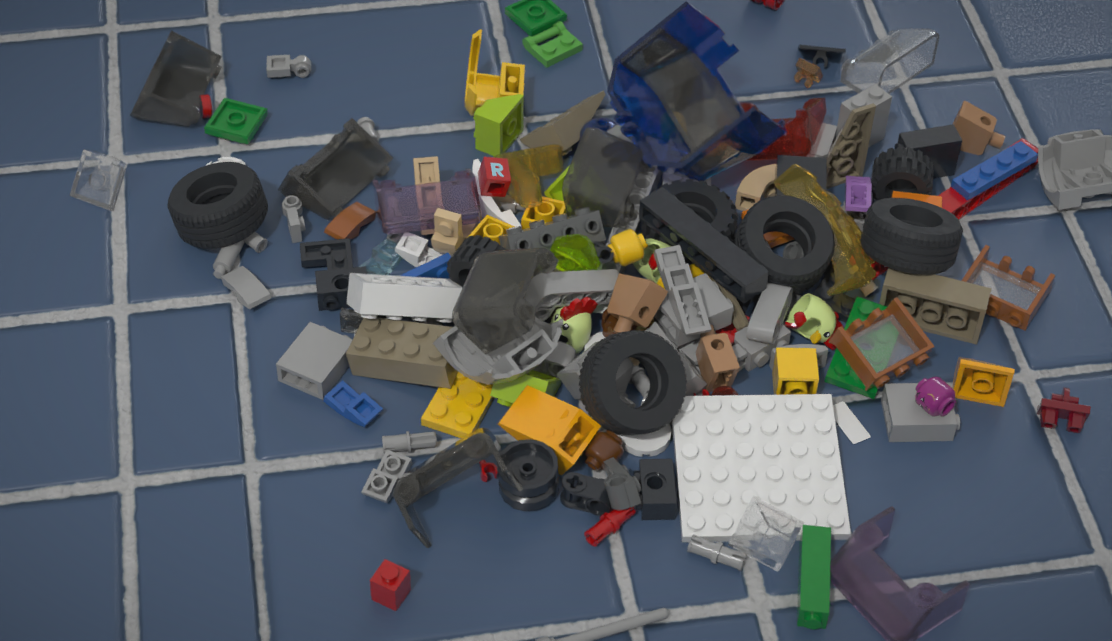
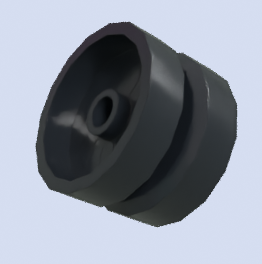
[497,439,559,511]

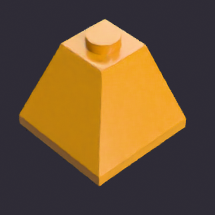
[952,357,1015,407]

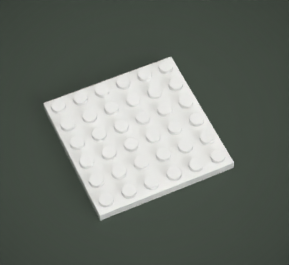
[672,394,851,542]

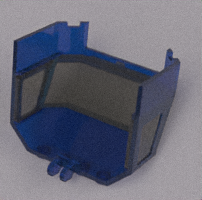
[607,1,787,181]

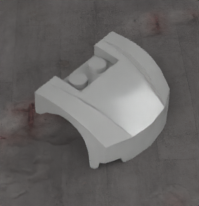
[1038,130,1112,210]
[433,284,563,385]

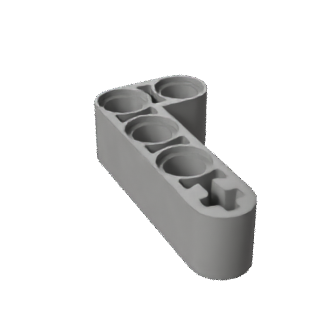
[522,269,619,321]

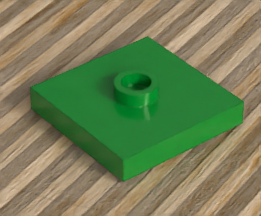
[505,0,567,37]
[204,98,268,145]

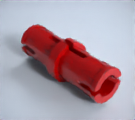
[584,506,636,547]

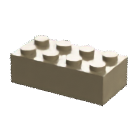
[879,267,992,345]
[346,318,458,389]

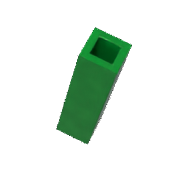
[797,525,831,629]

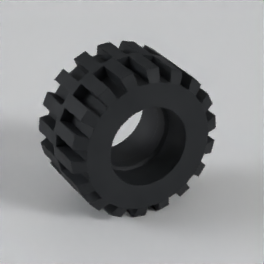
[871,146,934,200]
[447,235,518,301]

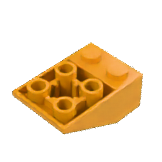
[498,385,601,476]

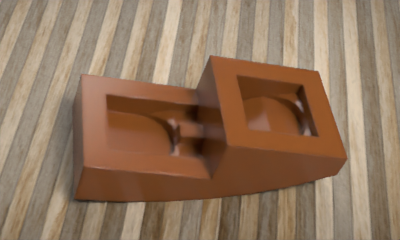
[324,202,376,240]

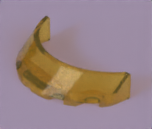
[774,164,876,296]

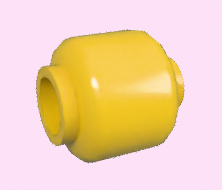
[607,229,647,267]

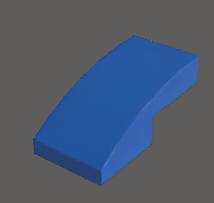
[323,380,383,427]

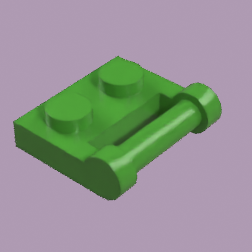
[522,21,583,68]

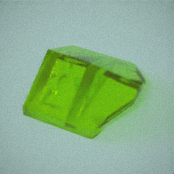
[545,234,600,272]

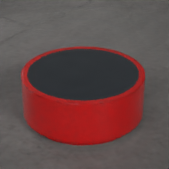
[199,94,212,118]

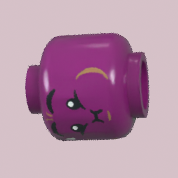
[915,377,956,416]

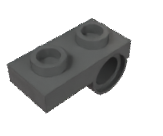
[604,457,641,510]

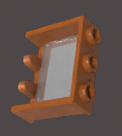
[961,245,1055,331]
[828,297,935,391]

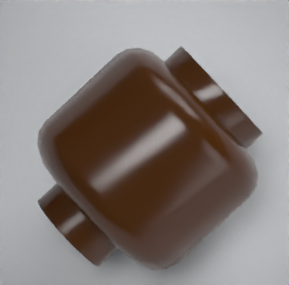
[583,430,624,472]

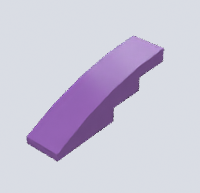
[845,176,872,212]

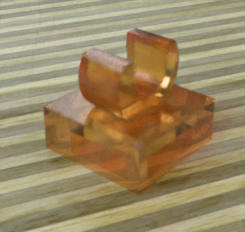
[794,58,823,88]

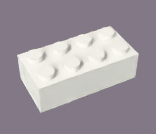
[347,273,464,323]

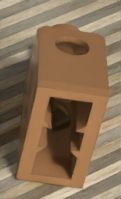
[953,101,1005,155]
[607,273,668,333]
[696,325,740,392]

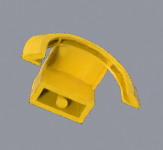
[464,30,525,116]

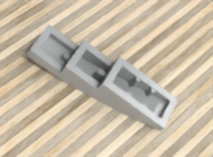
[654,245,711,336]

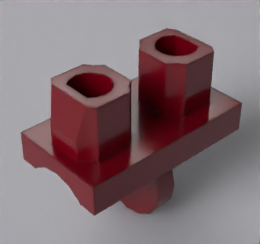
[1037,387,1091,433]

